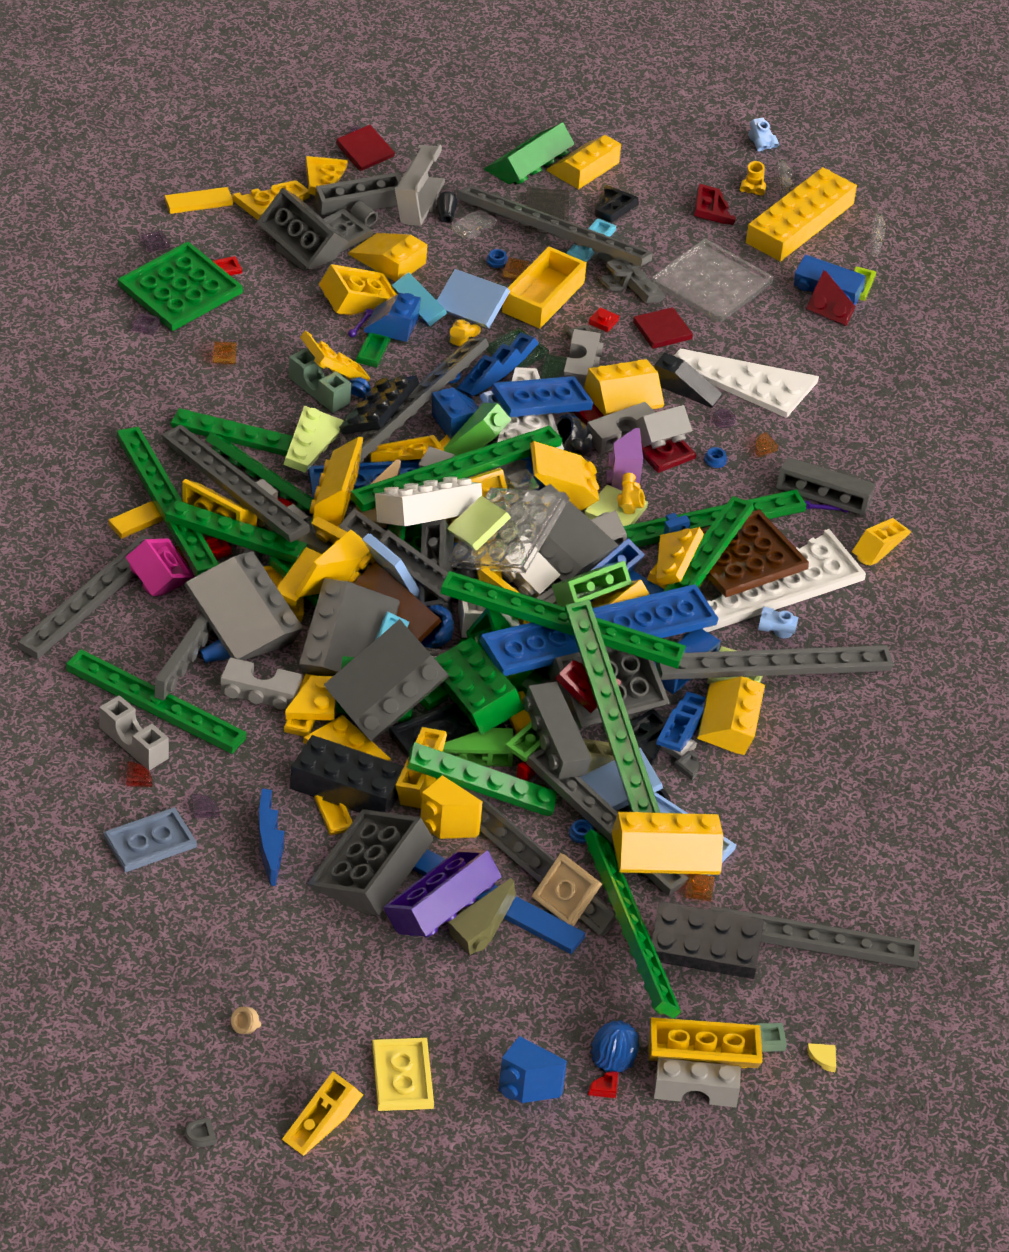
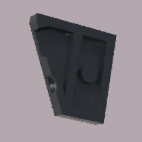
[595,185,639,223]
[630,709,667,765]

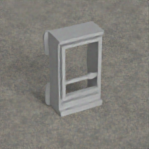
[395,144,445,226]

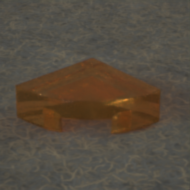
[755,432,779,458]

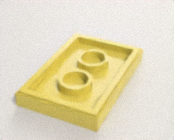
[372,1038,434,1111]

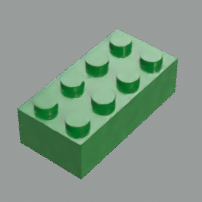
[434,636,524,735]

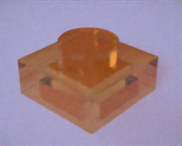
[503,257,530,280]
[213,341,237,364]
[685,874,715,902]

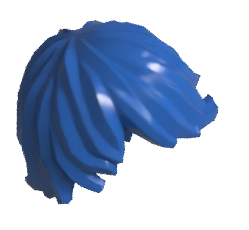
[420,605,454,651]
[590,1020,639,1073]

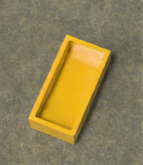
[502,246,587,329]

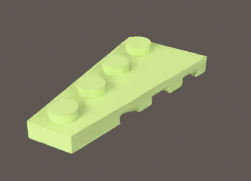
[283,406,344,473]

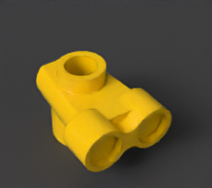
[740,161,766,195]
[449,319,481,346]
[617,473,645,514]

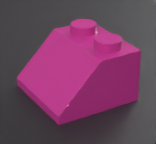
[125,539,195,596]

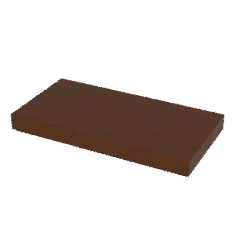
[354,561,442,642]

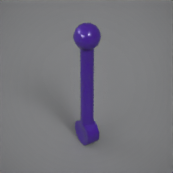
[348,309,373,337]
[804,500,849,513]

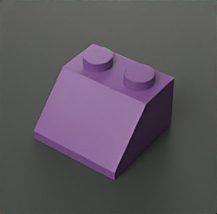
[606,428,643,491]

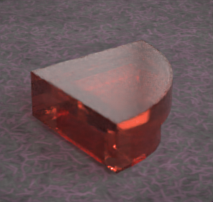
[126,762,152,787]

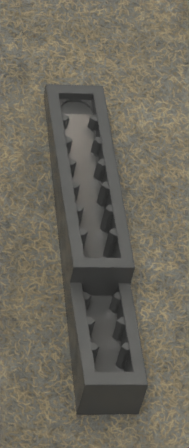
[339,508,452,603]

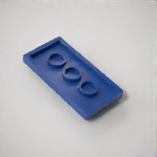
[491,376,593,417]

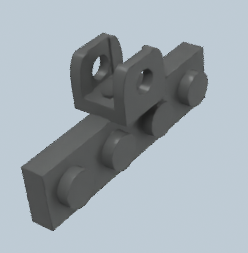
[597,253,665,303]

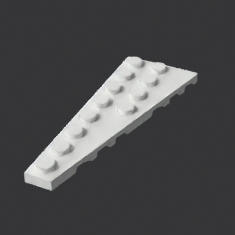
[703,529,866,632]

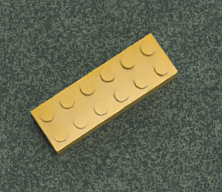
[746,167,857,262]

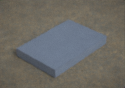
[103,807,197,872]

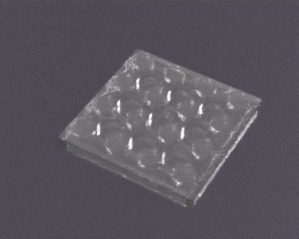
[652,238,774,323]
[448,488,569,574]

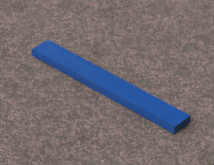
[412,849,586,954]

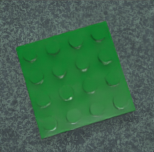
[118,241,243,332]

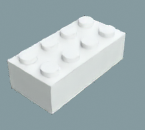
[375,476,482,526]

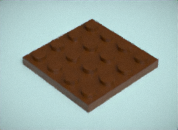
[701,509,809,598]

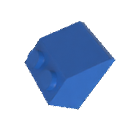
[364,293,421,342]
[432,388,479,440]
[498,1036,567,1103]

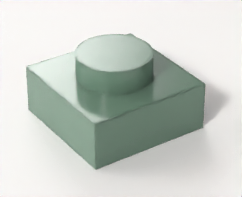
[756,1023,787,1052]

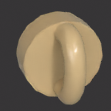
[231,1007,261,1034]

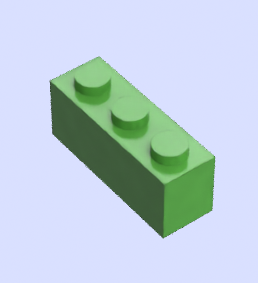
[552,560,632,607]

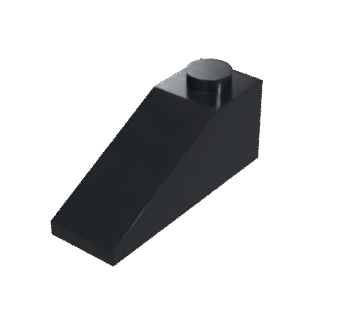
[654,352,722,408]

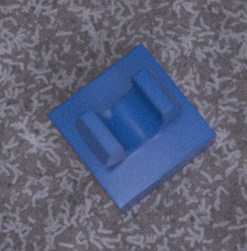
[664,513,690,534]

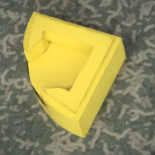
[807,1043,836,1072]

